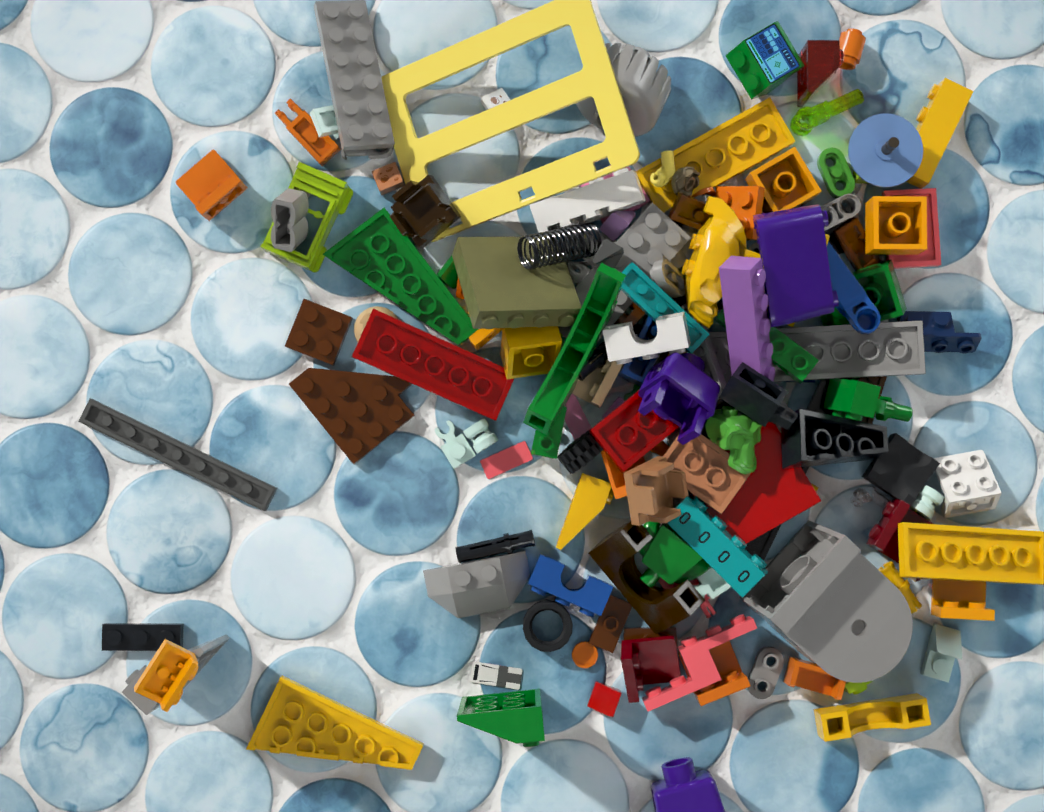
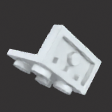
[934,450,1001,518]

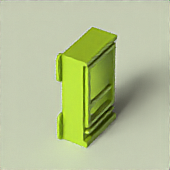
[260,162,353,273]

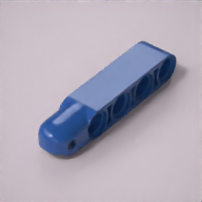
[827,241,880,334]

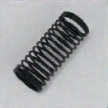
[517,223,602,270]

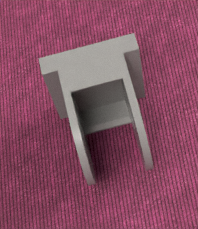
[739,520,913,683]

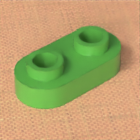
[817,148,855,199]

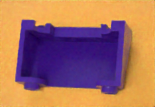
[753,204,839,327]

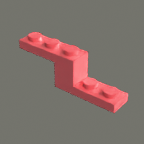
[642,614,757,712]

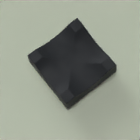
[862,433,940,507]

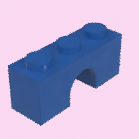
[528,553,613,617]

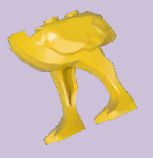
[682,196,830,329]

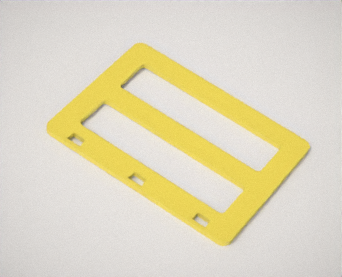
[381,0,640,242]

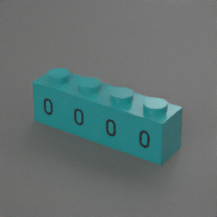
[668,496,768,598]

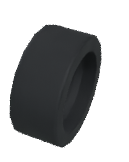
[523,600,573,652]

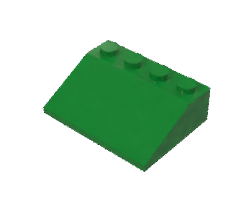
[457,688,545,747]

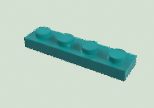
[621,262,710,354]

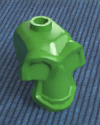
[705,406,762,475]

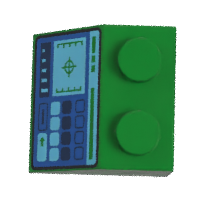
[725,21,805,100]

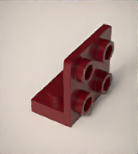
[621,636,681,703]

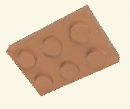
[663,434,751,514]

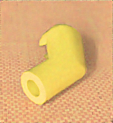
[650,150,676,187]

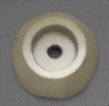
[671,166,700,196]

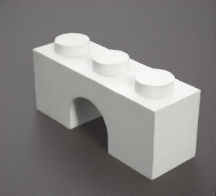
[602,312,691,364]

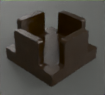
[390,174,461,249]

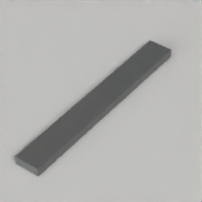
[78,398,277,511]

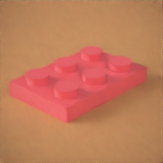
[882,188,941,269]

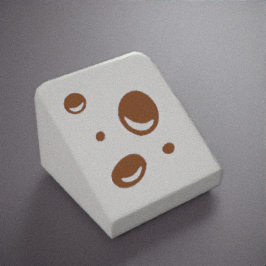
[480,88,510,110]

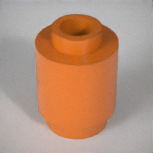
[834,28,866,70]

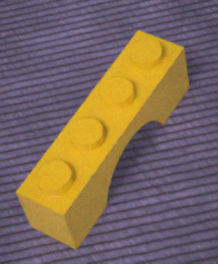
[813,693,931,742]

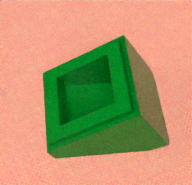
[437,255,458,289]

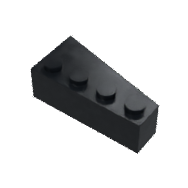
[781,409,888,469]

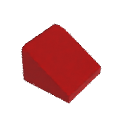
[587,681,622,718]

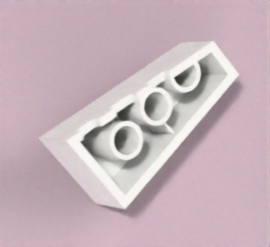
[529,168,646,236]

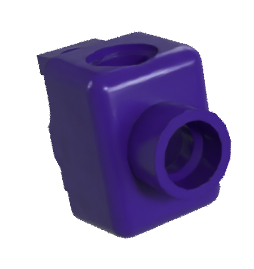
[638,353,720,445]
[651,757,725,812]

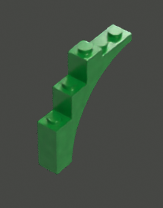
[523,263,626,435]

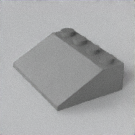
[122,635,229,715]

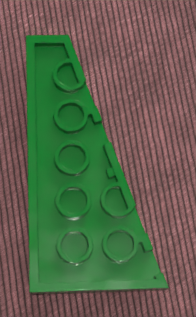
[323,207,478,346]

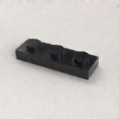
[102,623,184,651]

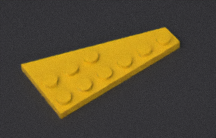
[246,675,424,770]

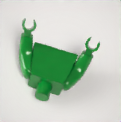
[639,521,711,587]

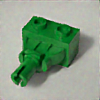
[823,378,913,422]

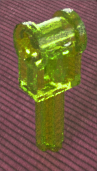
[790,89,864,136]

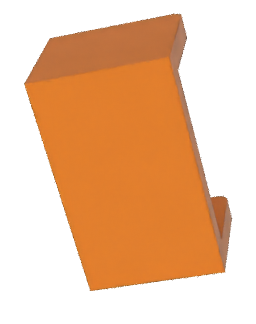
[783,656,846,701]

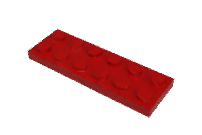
[352,308,515,421]

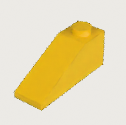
[555,473,614,550]

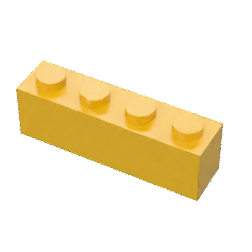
[906,78,973,189]

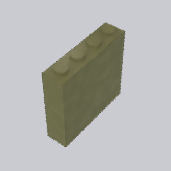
[452,236,581,329]

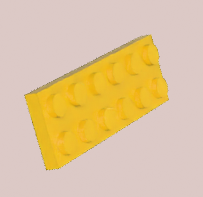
[636,97,796,213]
[898,522,1044,585]

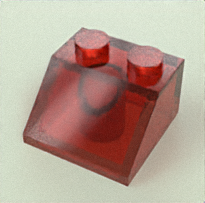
[797,40,844,107]

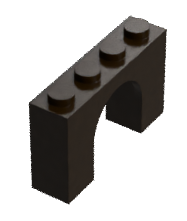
[588,520,705,634]

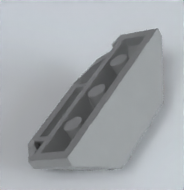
[423,550,530,618]

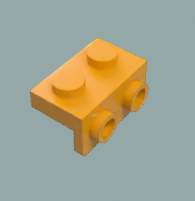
[134,639,199,712]

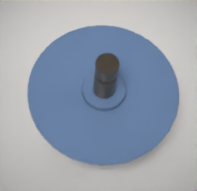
[848,113,923,187]

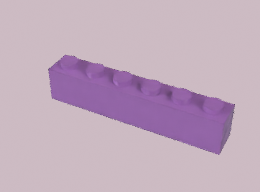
[719,256,775,411]

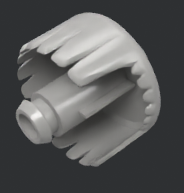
[576,43,671,137]

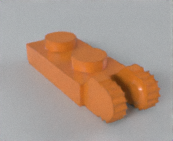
[275,98,341,166]

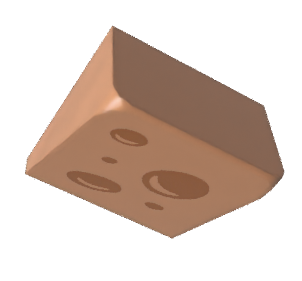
[372,162,405,196]

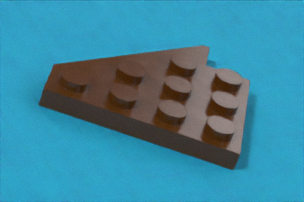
[289,368,415,465]

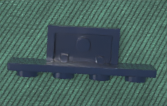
[897,311,982,354]

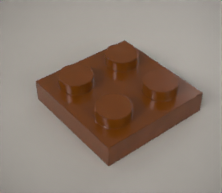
[285,299,353,366]

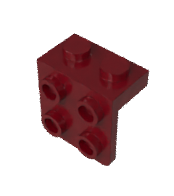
[866,499,934,564]

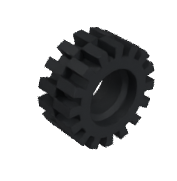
[557,430,603,474]

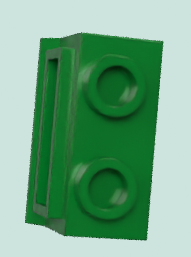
[531,406,567,459]

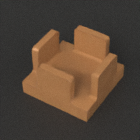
[624,456,688,526]

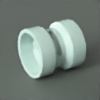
[463,418,498,454]
[909,484,945,520]

